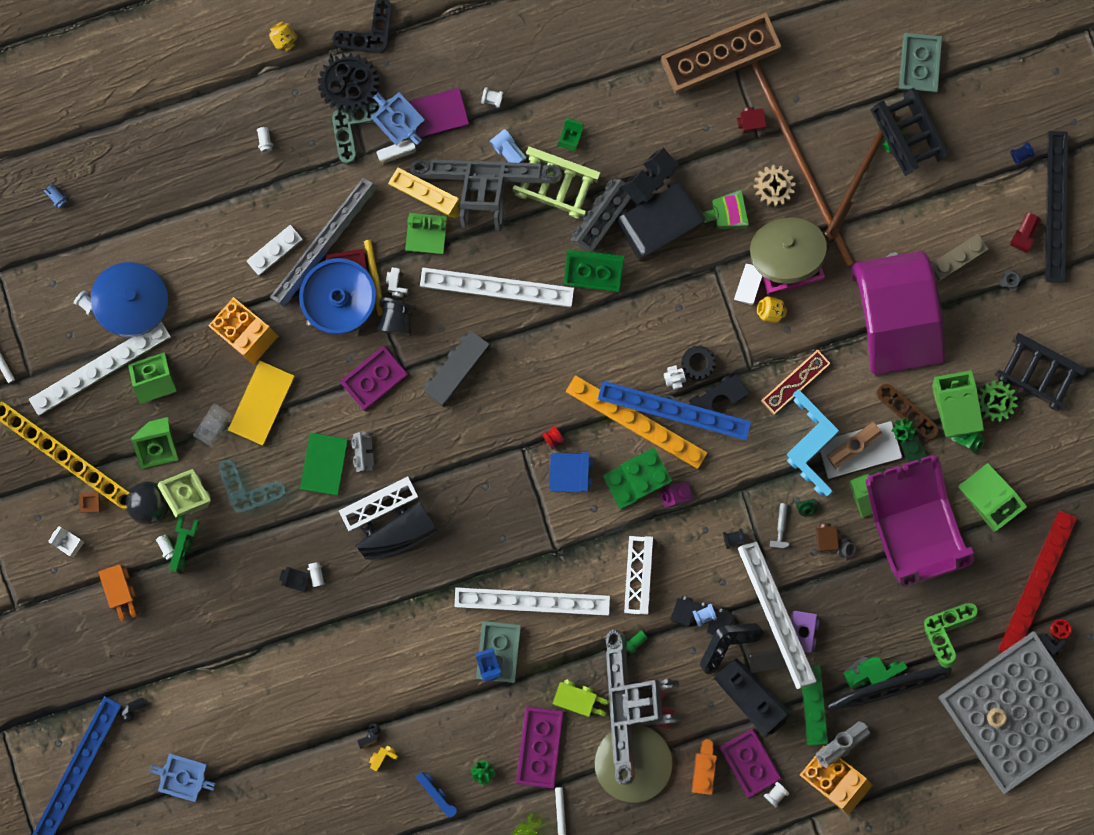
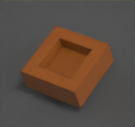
[79,492,100,513]

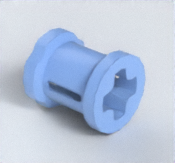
[693,604,717,627]

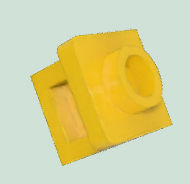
[369,746,399,772]

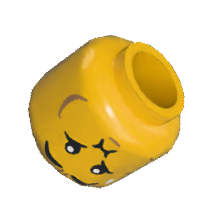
[269,21,297,51]
[757,296,787,323]

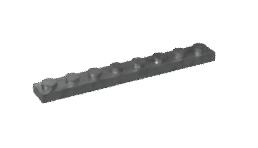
[270,178,377,307]

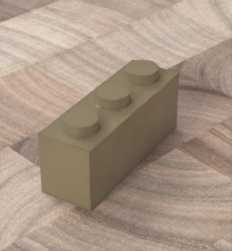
[932,234,988,283]

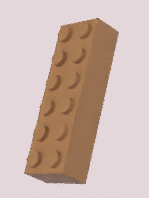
[661,12,781,95]

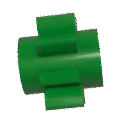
[891,417,917,443]
[471,761,496,785]

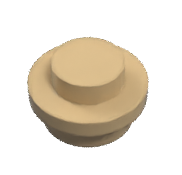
[987,708,1007,728]

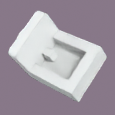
[386,268,408,298]
[49,526,84,558]

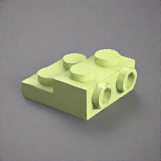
[158,469,211,517]

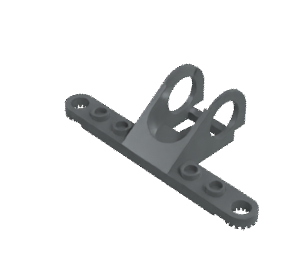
[410,159,562,231]
[605,630,682,785]

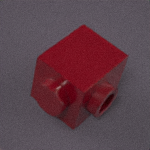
[737,107,766,134]

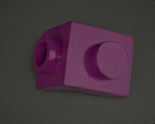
[660,481,694,508]

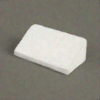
[376,139,416,164]
[734,264,762,305]

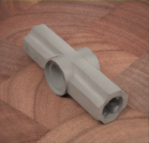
[816,721,870,768]

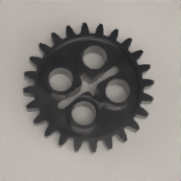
[318,53,379,113]

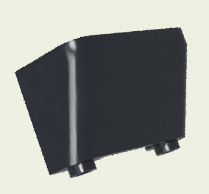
[615,180,706,259]

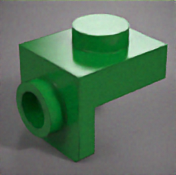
[557,118,584,152]
[951,432,985,454]

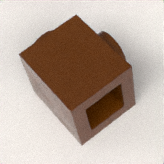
[815,523,841,552]

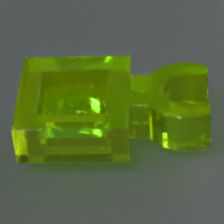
[511,812,542,835]

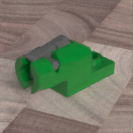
[843,656,907,690]

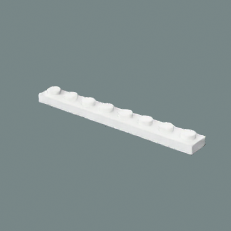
[420,268,574,308]
[29,321,171,416]
[738,542,816,689]
[454,588,610,616]

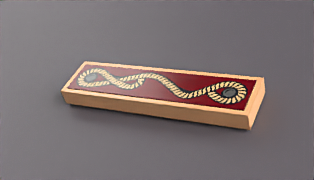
[761,349,831,415]

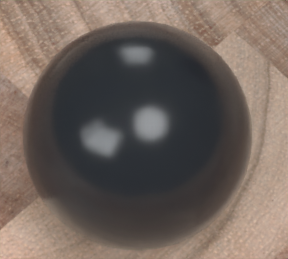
[126,481,169,525]

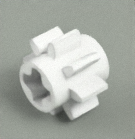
[664,365,686,390]

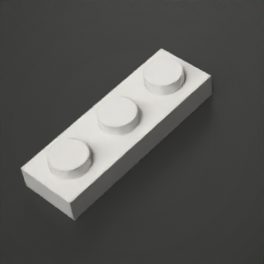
[247,225,303,276]

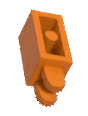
[98,564,137,622]
[692,739,716,795]

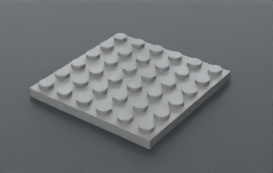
[938,632,1094,794]

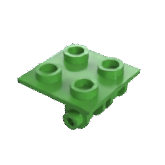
[405,213,447,254]

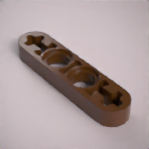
[877,384,938,440]

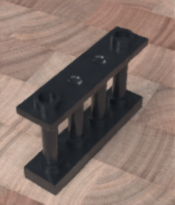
[870,88,949,176]
[994,332,1086,411]

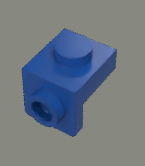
[475,648,502,681]

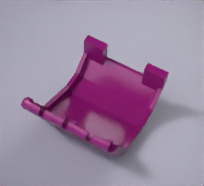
[851,251,946,376]
[865,454,974,587]

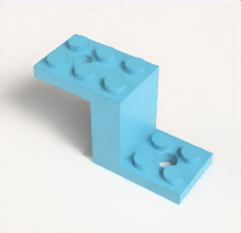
[786,389,840,497]

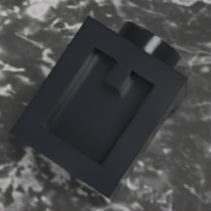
[279,567,310,592]
[1037,633,1067,656]

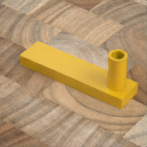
[388,168,461,218]

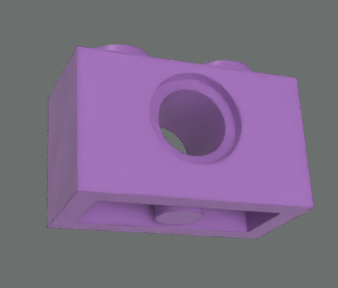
[791,611,819,653]

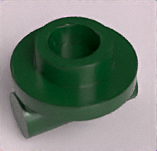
[796,499,817,517]

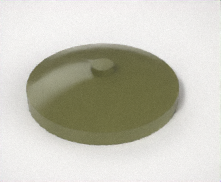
[750,217,827,283]
[595,726,672,803]

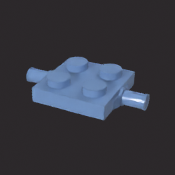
[371,92,425,146]
[150,754,216,802]

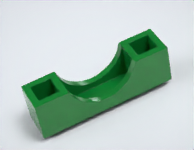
[801,666,828,745]

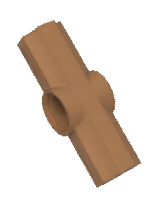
[826,422,883,469]

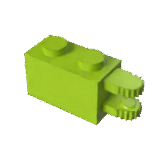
[552,680,610,717]

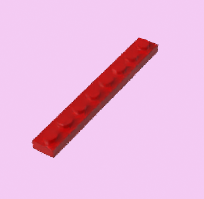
[997,510,1077,653]

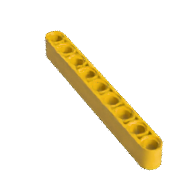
[0,402,129,510]

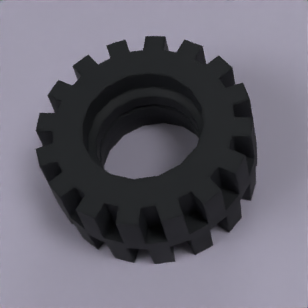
[681,345,716,381]

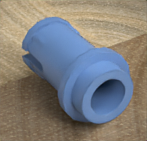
[44,184,68,209]

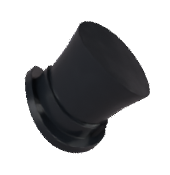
[377,298,417,337]

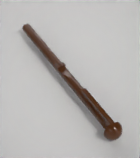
[822,112,896,243]

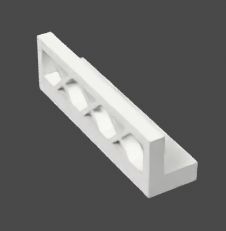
[339,477,418,532]
[624,536,653,615]

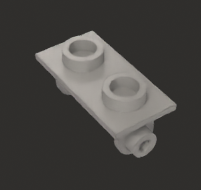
[352,432,374,472]

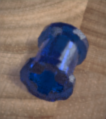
[1010,142,1035,165]

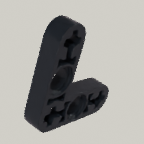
[332,0,392,53]
[700,623,764,674]

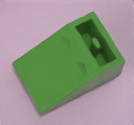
[932,370,984,438]
[958,463,1027,532]

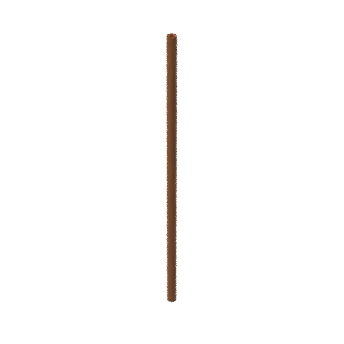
[750,62,854,267]

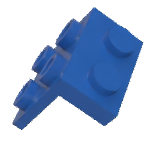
[549,452,593,493]

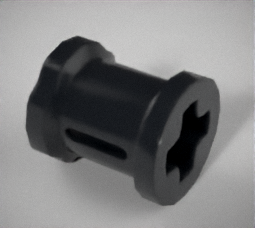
[723,528,746,549]

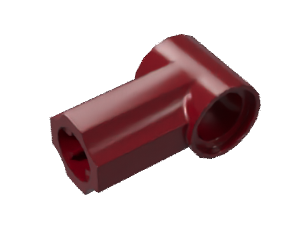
[1010,212,1042,253]

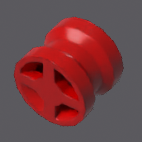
[542,426,565,450]
[1050,619,1071,639]

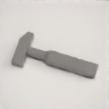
[770,503,789,548]

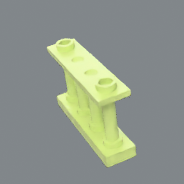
[513,147,600,219]

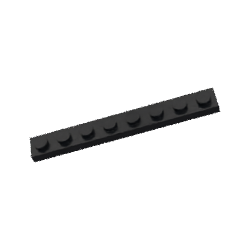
[1045,131,1068,283]

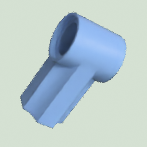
[490,129,527,163]

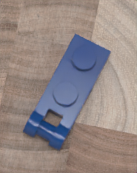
[416,772,457,817]

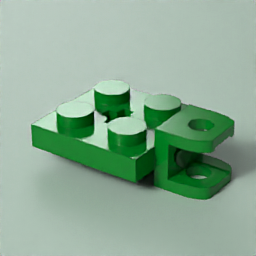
[169,515,200,574]

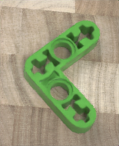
[924,603,978,668]

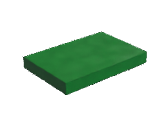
[563,249,624,292]
[300,433,348,496]

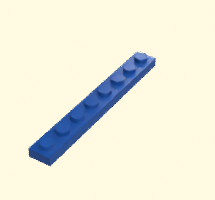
[598,381,751,440]
[32,696,122,835]

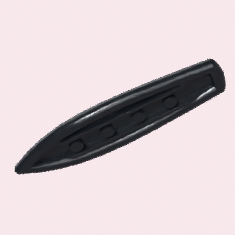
[828,665,952,709]

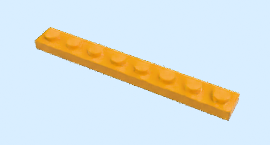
[566,375,707,470]

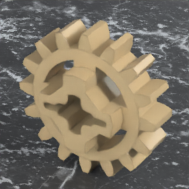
[753,165,795,207]

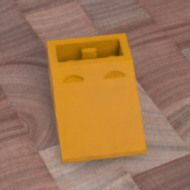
[208,297,279,365]
[800,746,873,815]

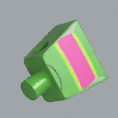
[702,190,749,229]

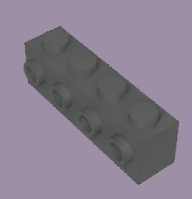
[570,179,631,252]

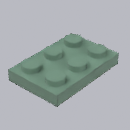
[899,33,942,93]
[476,621,521,683]

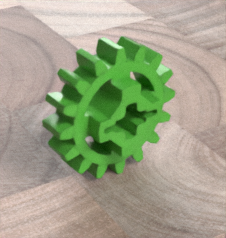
[978,381,1018,423]

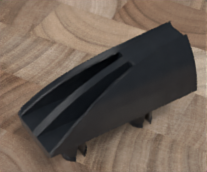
[355,500,439,559]
[714,658,790,737]

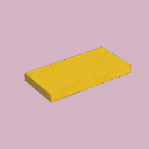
[228,361,295,446]

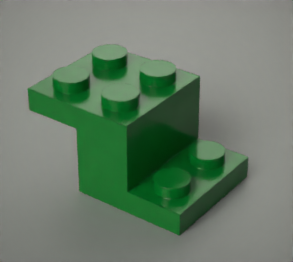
[602,447,672,510]

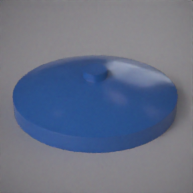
[299,258,377,335]
[91,262,168,337]

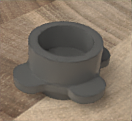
[1000,269,1022,292]
[837,538,856,560]

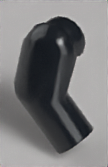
[120,698,146,722]
[357,723,381,749]

